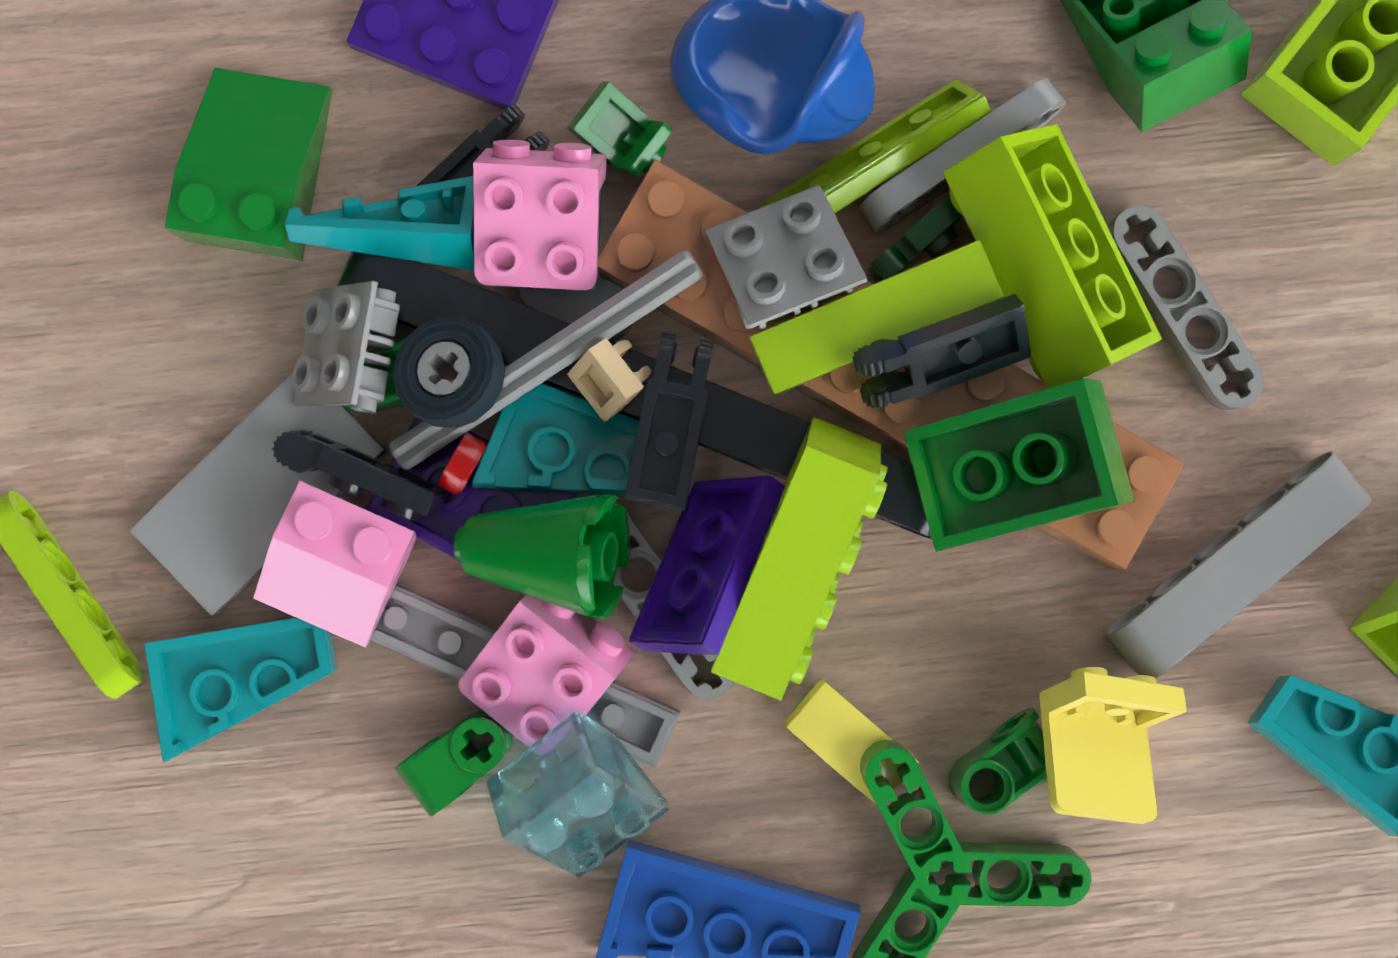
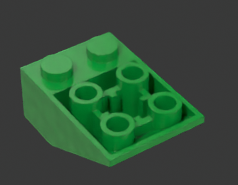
[1061,0,1252,133]

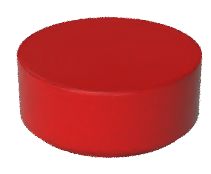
[438,432,487,495]

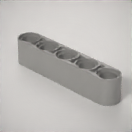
[1105,451,1372,678]

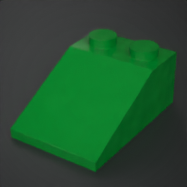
[164,68,333,261]
[904,378,1135,552]

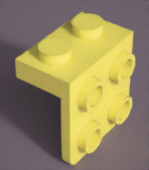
[1039,667,1187,824]

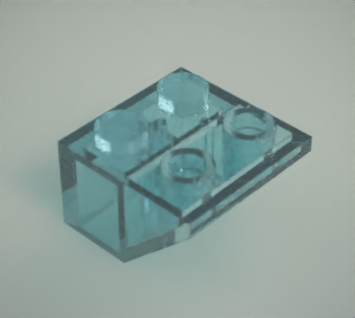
[486,710,670,877]

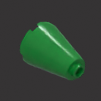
[454,494,630,619]

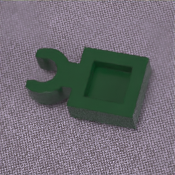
[867,195,962,282]

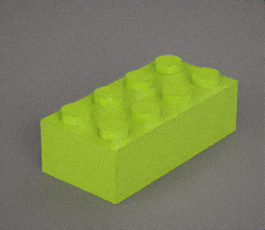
[1240,0,1398,166]
[943,124,1162,389]
[711,416,888,701]

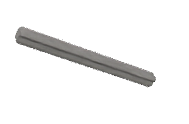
[389,251,703,470]

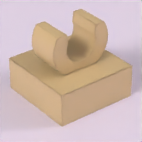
[567,338,652,422]

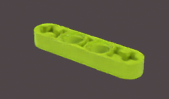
[0,490,144,699]

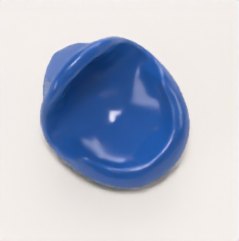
[670,0,875,155]

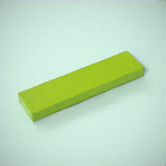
[761,79,991,213]
[749,240,1004,396]

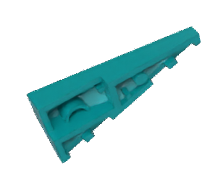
[285,176,603,289]

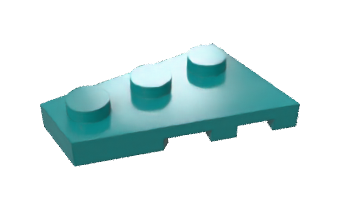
[472,383,639,495]
[144,617,337,763]
[1247,675,1398,837]

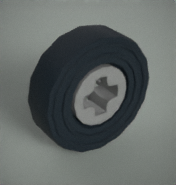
[393,317,505,428]

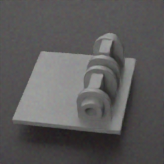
[705,185,867,330]
[292,281,400,413]

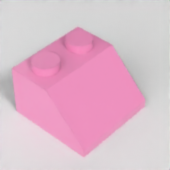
[253,481,417,648]

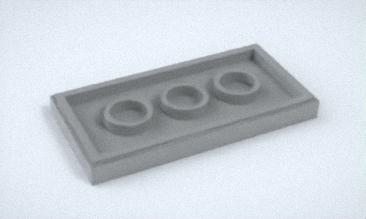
[129,372,387,616]

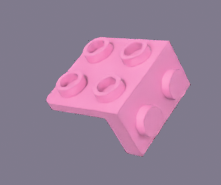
[473,140,606,290]
[458,595,635,758]

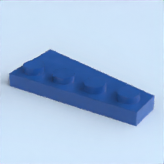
[596,839,861,958]

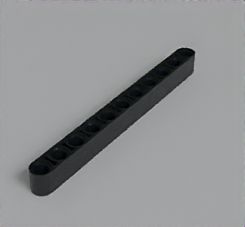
[337,251,932,539]

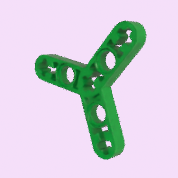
[851,740,1092,958]

